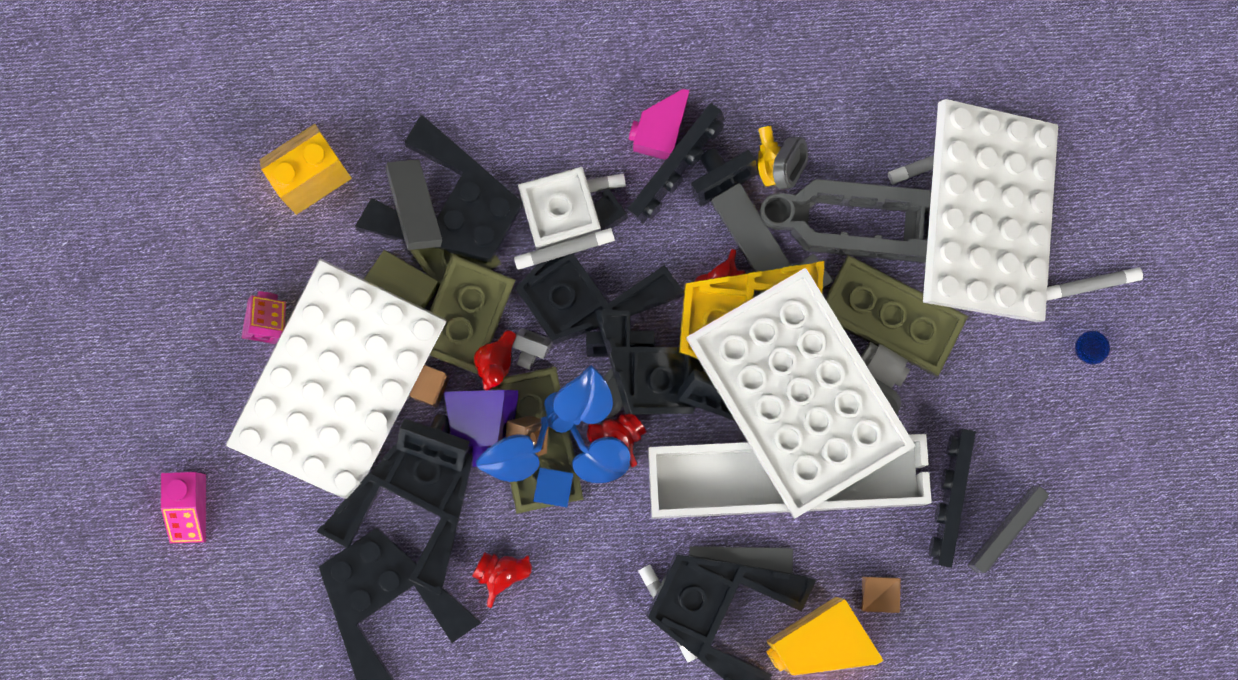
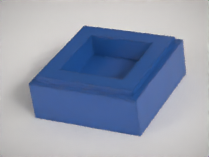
[533,468,574,508]

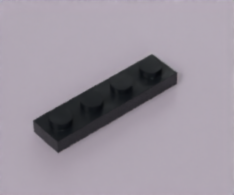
[628,103,725,224]
[928,429,976,568]

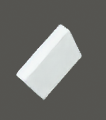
[518,167,601,250]

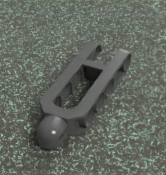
[760,179,931,263]

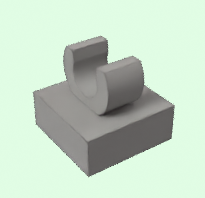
[512,328,552,369]

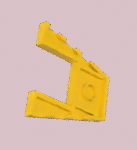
[679,261,825,359]

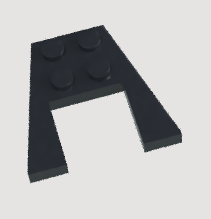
[355,115,523,263]
[516,188,684,344]
[317,443,472,595]
[319,528,482,680]
[646,552,816,680]

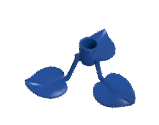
[476,365,630,483]

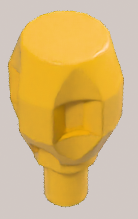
[757,126,781,187]

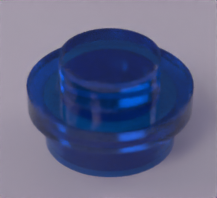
[1075,331,1110,365]

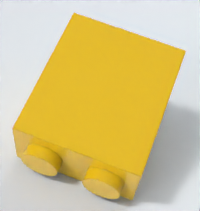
[259,124,352,215]
[766,597,884,675]

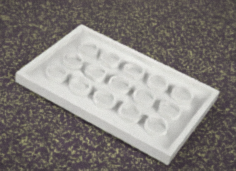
[923,99,1058,322]
[226,258,447,499]
[686,268,916,519]

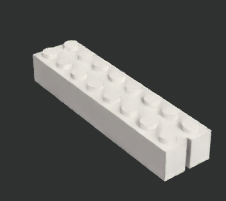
[648,434,932,519]

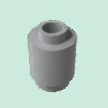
[861,342,910,388]

